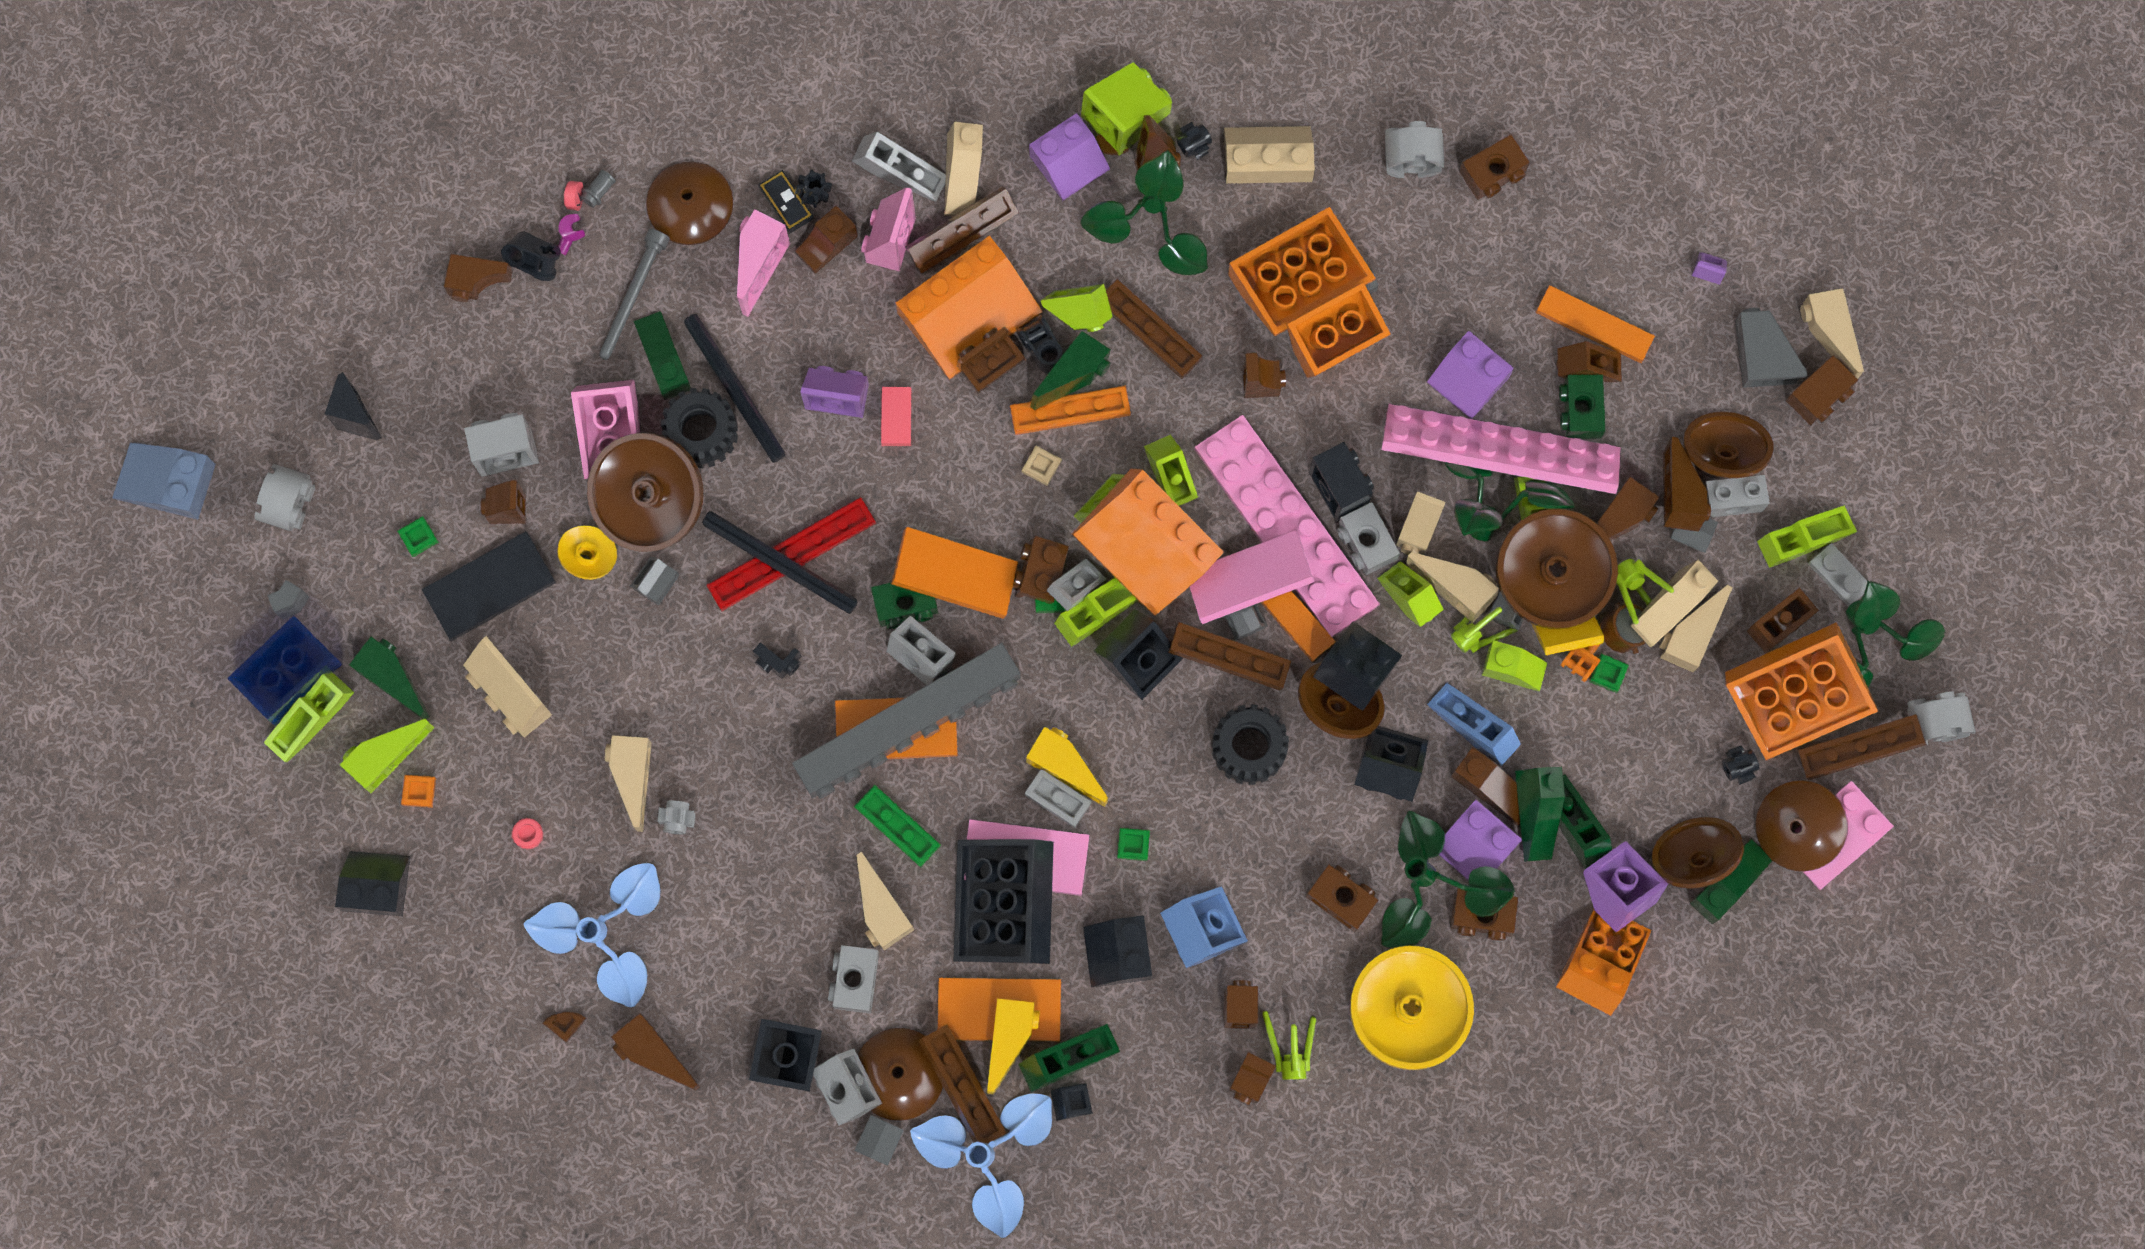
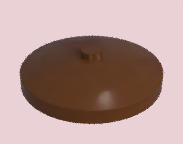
[587,433,704,552]
[1496,509,1618,629]

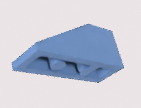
[1427,683,1521,766]

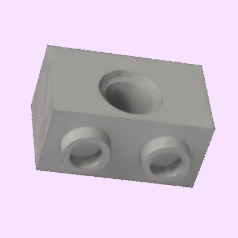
[1704,475,1770,518]
[1337,502,1400,575]
[886,616,955,685]
[828,945,879,1014]
[813,1049,882,1126]

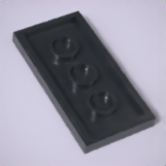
[421,531,556,642]

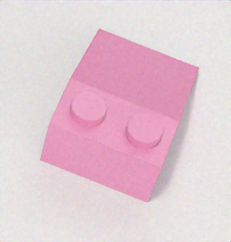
[861,188,916,271]
[737,209,790,317]
[571,380,640,479]
[1794,781,1894,890]

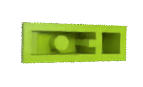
[340,719,434,793]

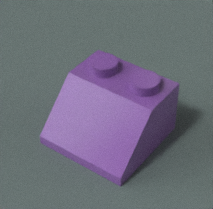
[1029,113,1110,201]
[1427,331,1514,419]
[801,366,869,418]
[1439,800,1522,881]
[1583,841,1668,932]

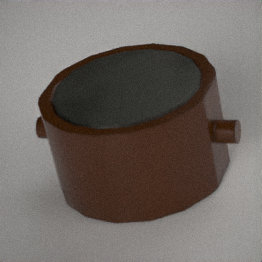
[1601,602,1646,654]

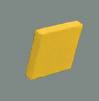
[1531,616,1604,655]

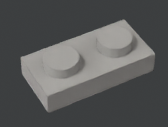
[1808,543,1867,607]
[1047,559,1107,611]
[1025,769,1092,828]

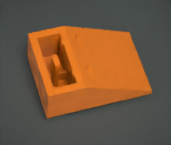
[1556,909,1652,1016]

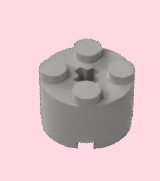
[1385,121,1444,178]
[254,464,315,531]
[1907,691,1976,745]

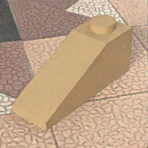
[944,122,983,217]
[1800,288,1864,379]
[1396,491,1446,555]
[1406,552,1499,623]
[1630,559,1718,647]
[1659,585,1733,672]
[605,736,652,832]
[857,852,914,950]

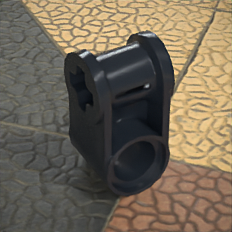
[501,231,561,281]
[1016,315,1063,374]

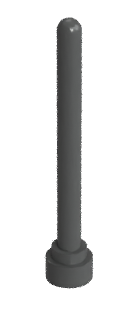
[599,229,670,360]

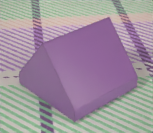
[1692,252,1727,285]

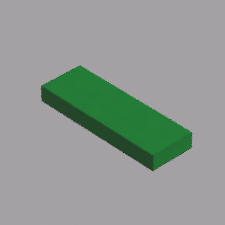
[854,784,941,868]

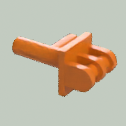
[1560,624,1601,683]

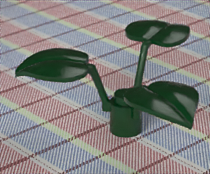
[1080,150,1208,275]
[1444,462,1575,541]
[1846,581,1946,687]
[1381,811,1515,948]

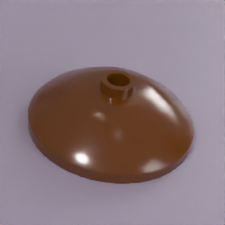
[646,162,733,245]
[1683,412,1774,479]
[1298,662,1385,739]
[1756,780,1848,872]
[1652,817,1744,888]
[858,1028,943,1121]

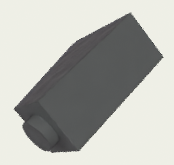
[1735,308,1807,388]

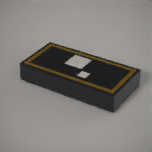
[758,170,814,234]

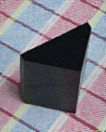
[325,372,382,440]

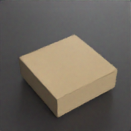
[1022,446,1062,486]

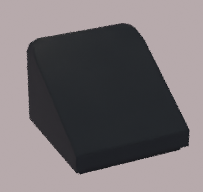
[1050,1083,1093,1121]

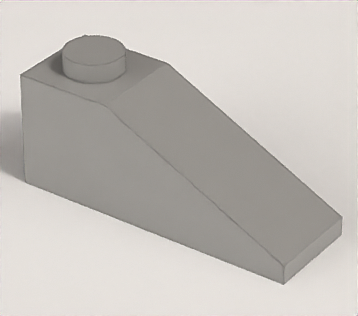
[852,132,946,202]

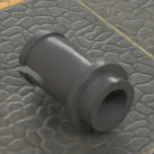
[580,170,616,208]

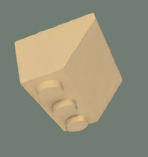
[1224,126,1315,184]
[463,636,552,738]

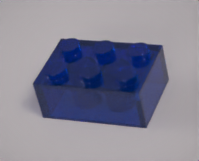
[227,616,342,726]

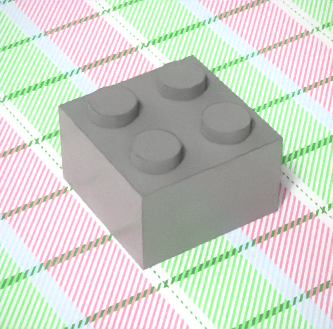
[464,413,539,477]

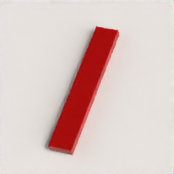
[706,497,876,612]

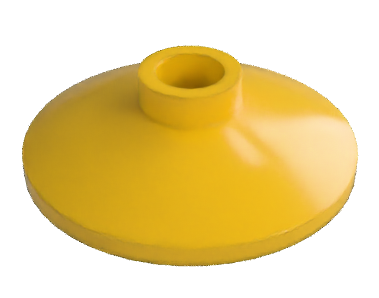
[557,526,617,580]

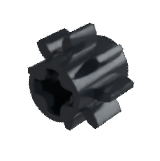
[1176,122,1212,160]
[795,169,832,208]
[1722,745,1760,785]

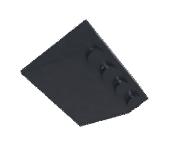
[953,839,1054,964]

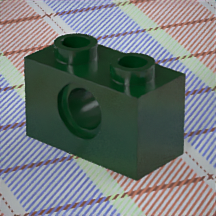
[1559,375,1605,439]
[871,582,938,630]

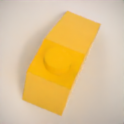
[1026,727,1108,807]
[987,999,1040,1094]

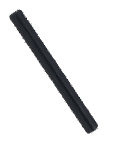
[684,314,785,463]
[702,511,858,614]

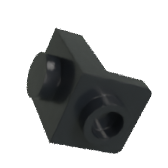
[753,642,802,679]

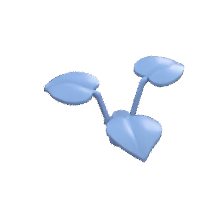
[524,863,661,1008]
[910,1094,1052,1238]

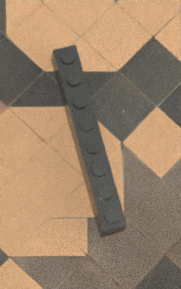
[792,643,1021,799]

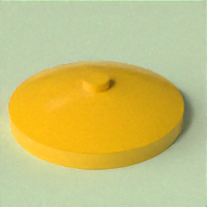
[1350,946,1474,1070]

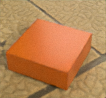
[401,775,436,808]

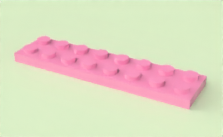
[1381,404,1621,494]
[1194,415,1380,638]

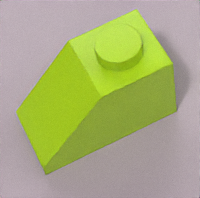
[1041,284,1113,332]
[1144,434,1198,506]
[1377,561,1444,627]
[1482,640,1547,691]

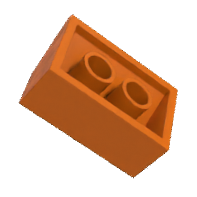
[1286,282,1391,378]

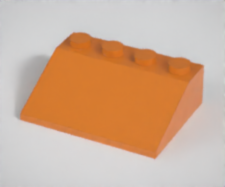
[1228,207,1376,336]
[896,235,1043,380]
[1072,469,1224,616]
[1725,622,1878,760]

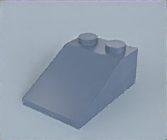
[112,443,216,520]

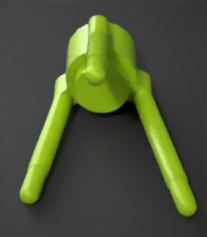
[1616,559,1674,624]
[1451,607,1518,653]
[1262,1011,1316,1080]

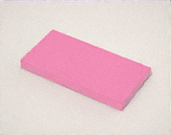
[1190,530,1314,624]
[964,820,1089,896]

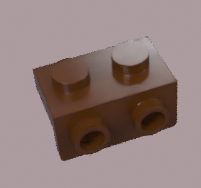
[957,327,1025,394]
[1013,536,1069,604]

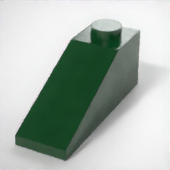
[633,311,691,400]
[1030,331,1111,410]
[349,637,430,720]
[1515,766,1565,862]
[1559,774,1612,869]
[1690,839,1772,924]
[1018,1024,1120,1092]

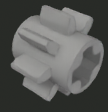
[657,800,696,835]

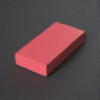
[881,387,912,446]

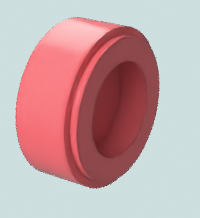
[564,181,584,211]
[512,818,543,849]

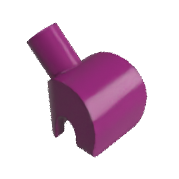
[558,214,586,256]

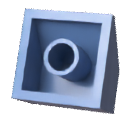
[1160,886,1248,968]

